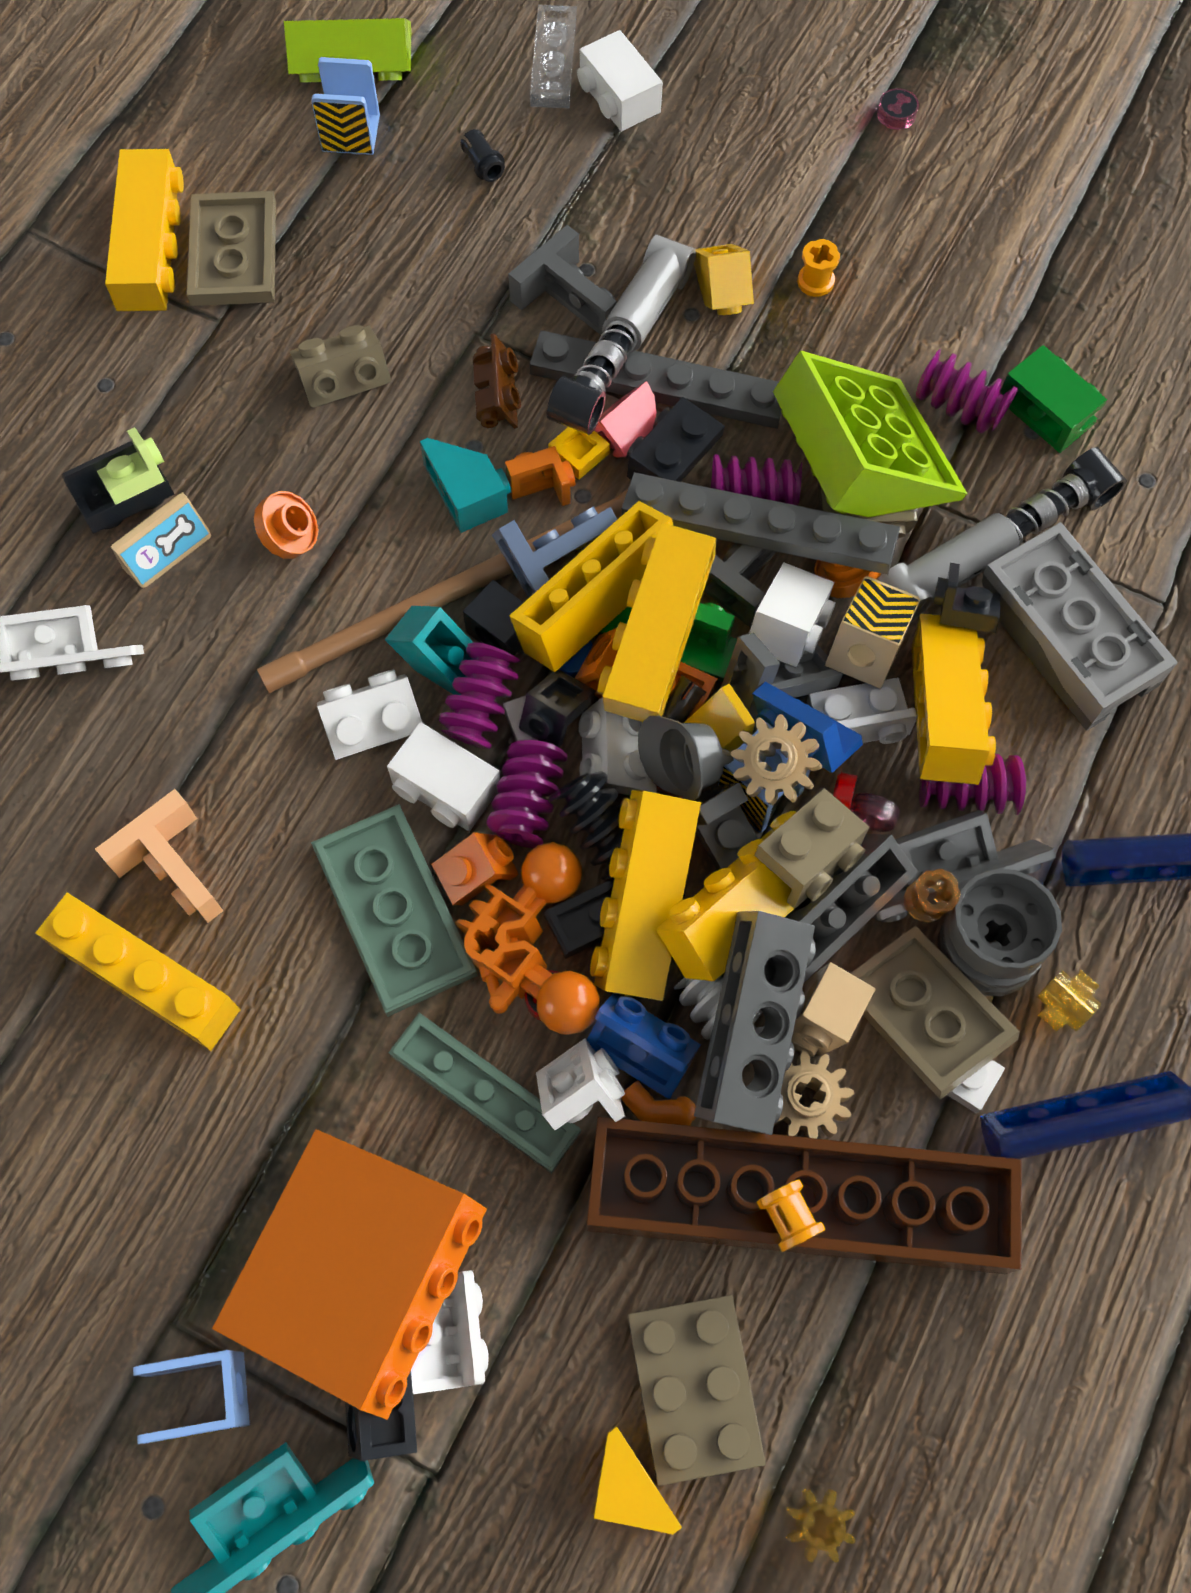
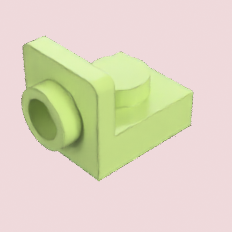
[97,427,164,505]

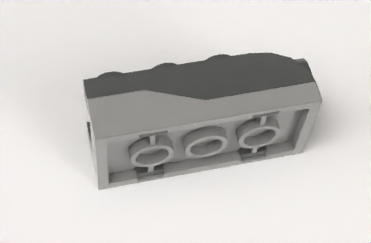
[981,522,1178,731]

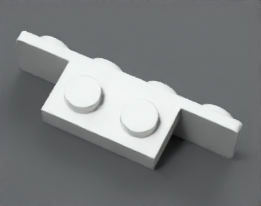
[0,605,144,681]

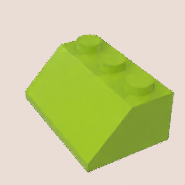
[284,18,411,83]

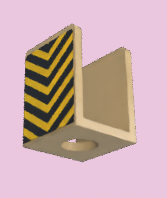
[825,576,920,689]

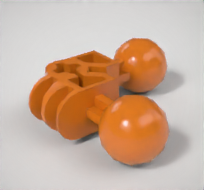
[455,842,600,1035]

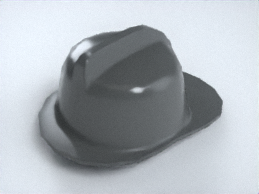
[638,716,734,801]

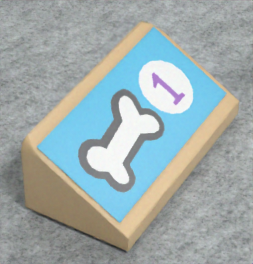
[111,492,211,588]

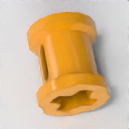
[797,239,840,297]
[756,1179,826,1252]

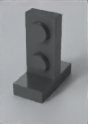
[508,225,617,335]
[704,543,777,628]
[721,633,843,733]
[695,783,758,870]

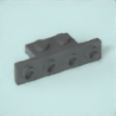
[873,810,1056,922]

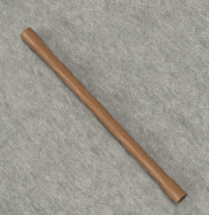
[256,489,628,694]

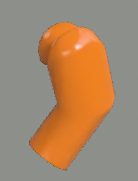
[620,1081,696,1126]

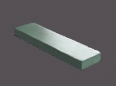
[388,1013,581,1174]

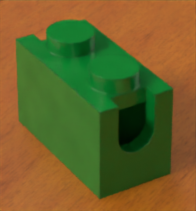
[1000,345,1108,453]

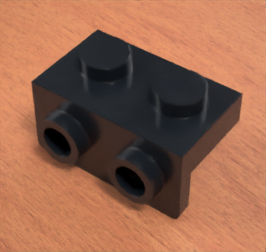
[626,397,725,482]
[62,438,175,534]

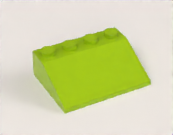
[773,350,967,517]

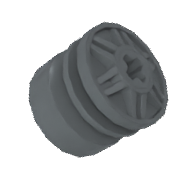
[937,869,1062,996]

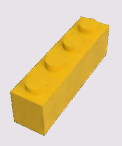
[105,149,184,311]
[509,501,673,672]
[597,522,716,722]
[911,613,996,785]
[590,790,701,1001]
[656,811,796,982]
[36,892,240,1051]

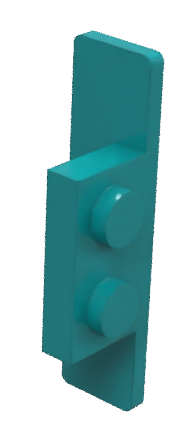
[171,1442,374,1593]

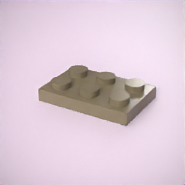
[187,191,276,306]
[850,926,1020,1099]
[627,1295,766,1486]

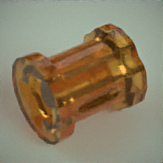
[904,869,961,922]

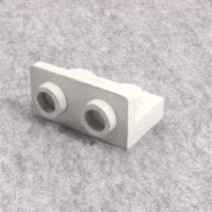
[807,678,917,744]
[536,1039,625,1130]

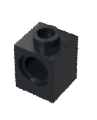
[463,580,524,655]

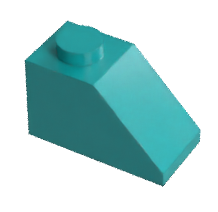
[420,438,511,533]
[385,606,473,695]

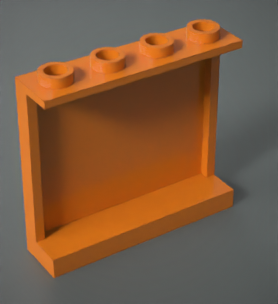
[212,1129,487,1420]

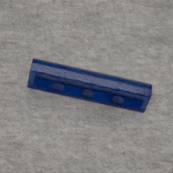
[1062,833,1191,887]
[980,1071,1191,1159]

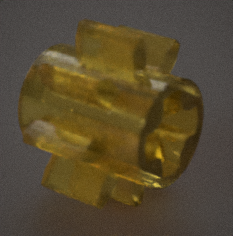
[1037,970,1102,1032]
[786,1488,856,1563]

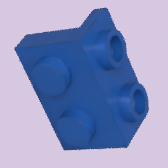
[752,681,863,773]
[587,993,701,1099]

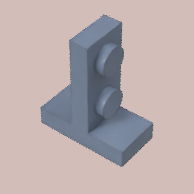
[492,506,618,598]

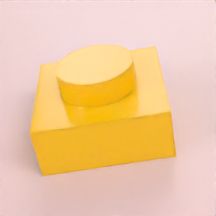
[548,427,610,480]

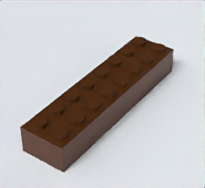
[587,1117,1022,1274]

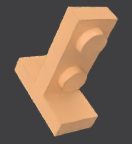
[95,789,223,923]

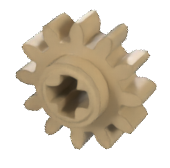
[731,714,822,805]
[774,1050,854,1139]

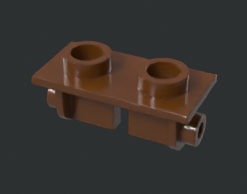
[472,333,521,429]

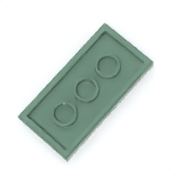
[311,804,478,1017]

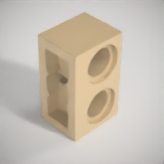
[791,962,876,1057]

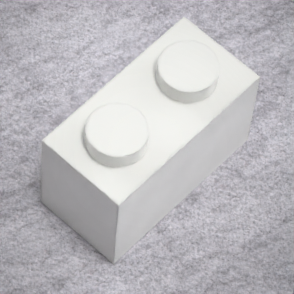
[577,30,663,132]
[749,562,836,667]
[387,722,500,832]

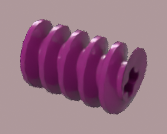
[916,348,1018,434]
[711,454,802,506]
[439,642,521,749]
[487,740,567,848]
[919,754,1026,815]

